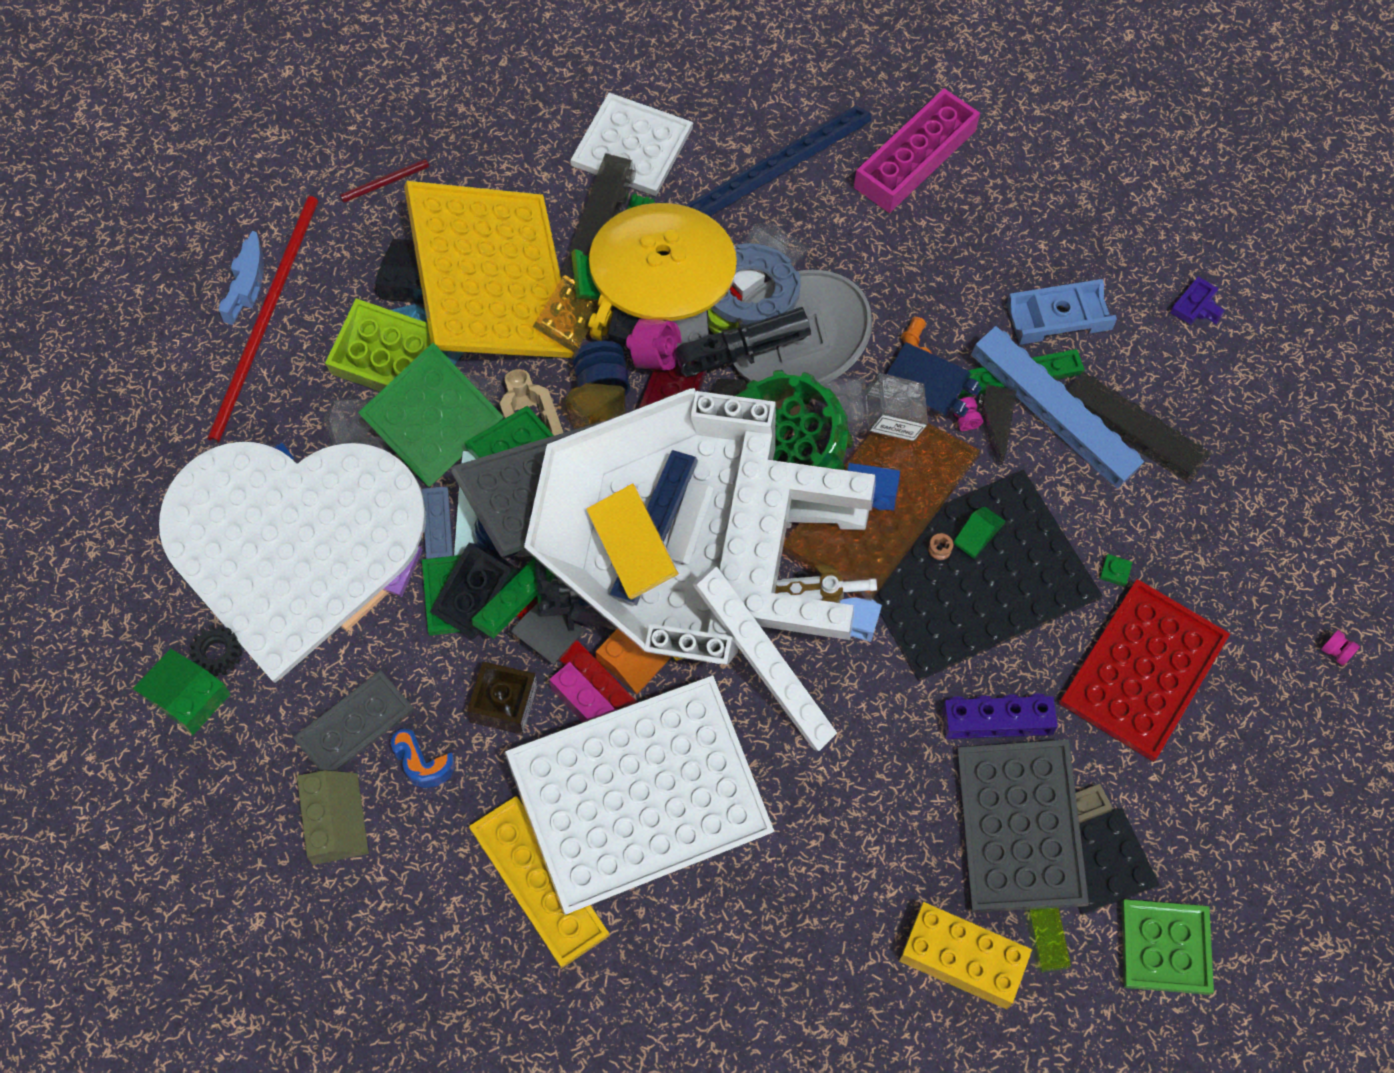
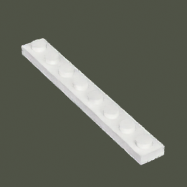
[692,566,837,751]

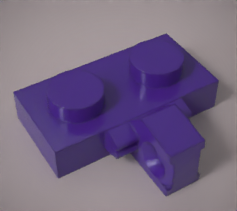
[1171,277,1224,325]

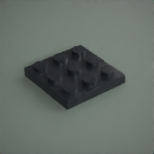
[1078,808,1160,916]

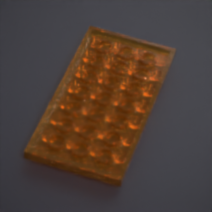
[782,405,980,600]

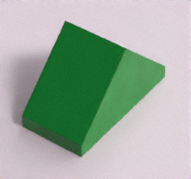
[953,506,1005,559]

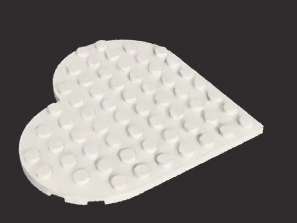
[159,442,426,683]

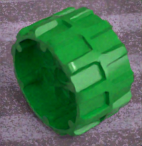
[746,370,853,470]

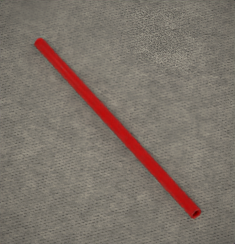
[207,196,318,443]

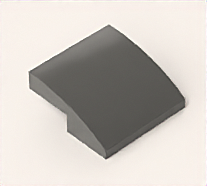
[511,603,585,664]

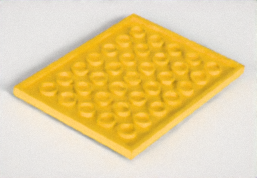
[404,181,576,358]

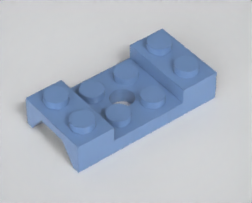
[1006,279,1117,345]

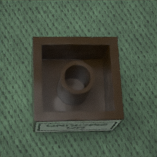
[467,661,537,735]

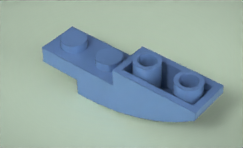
[219,231,264,325]

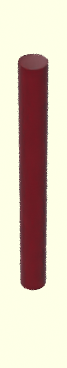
[340,159,429,203]

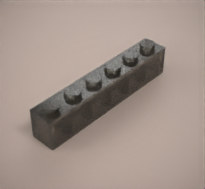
[561,153,636,288]
[1068,372,1211,485]

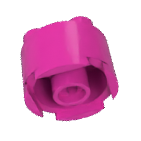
[626,319,681,370]

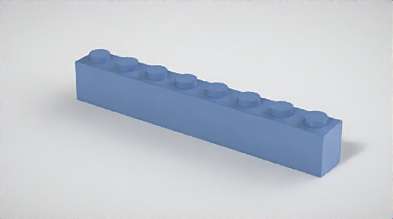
[971,326,1144,489]

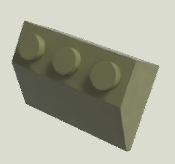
[297,770,369,865]

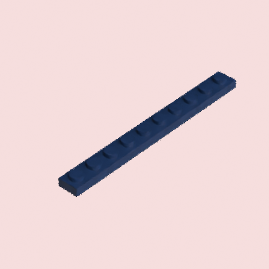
[685,105,872,216]

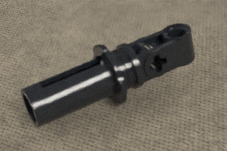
[675,307,811,376]

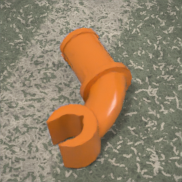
[901,317,932,354]

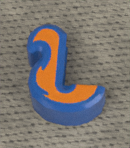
[391,728,455,788]

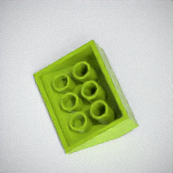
[325,298,431,392]

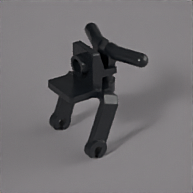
[535,560,618,631]

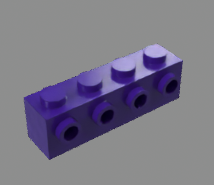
[942,693,1058,739]

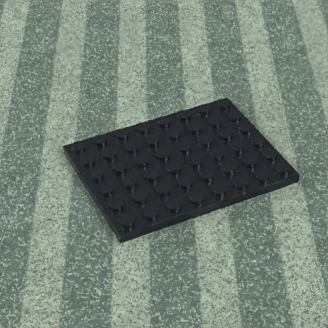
[844,470,1103,681]

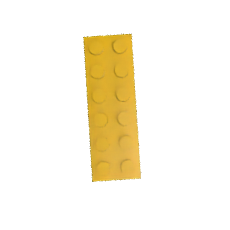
[469,796,610,969]

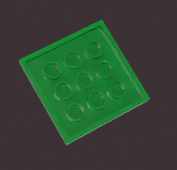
[358,343,504,487]

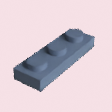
[422,486,453,559]

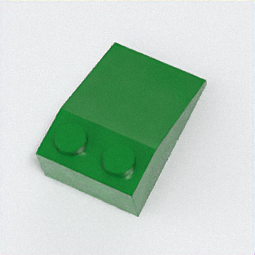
[133,648,231,735]

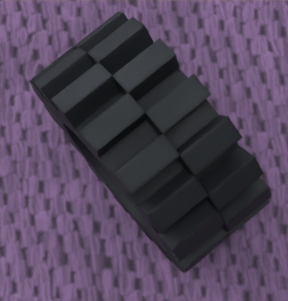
[189,625,242,677]

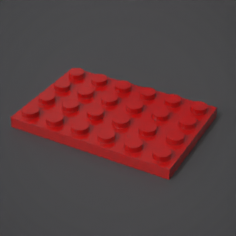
[1059,579,1230,762]

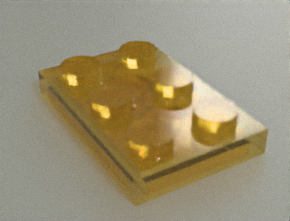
[533,275,600,353]

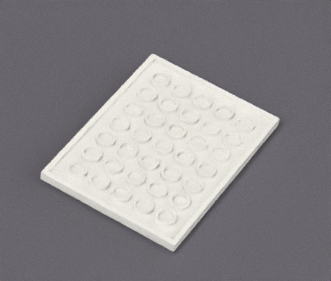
[505,676,774,915]

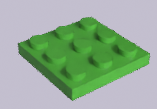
[1121,899,1214,995]

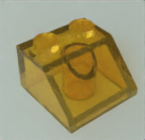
[566,383,626,429]

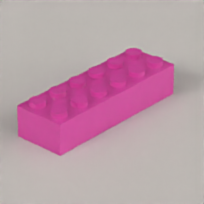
[854,88,980,213]

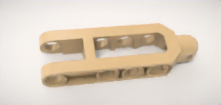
[500,369,563,436]

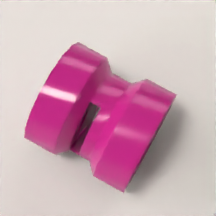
[953,397,983,431]
[1321,630,1360,666]

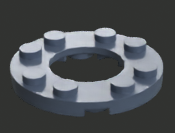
[711,243,801,325]

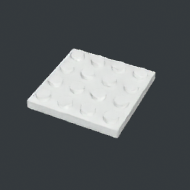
[571,93,693,196]

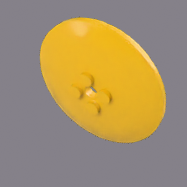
[589,203,737,321]

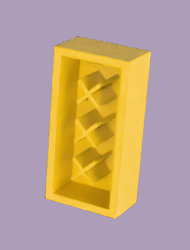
[899,902,1032,1009]

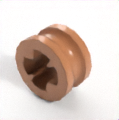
[928,533,953,560]

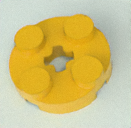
[588,294,614,341]

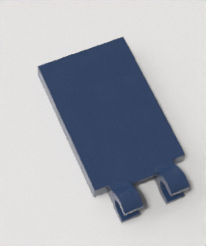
[886,342,982,417]

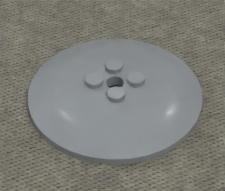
[733,270,872,385]

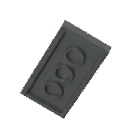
[293,670,415,771]

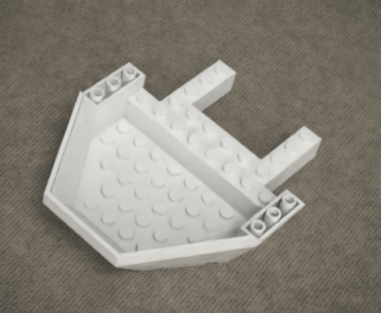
[524,389,876,665]

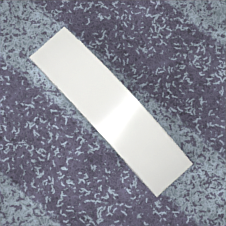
[787,499,869,530]

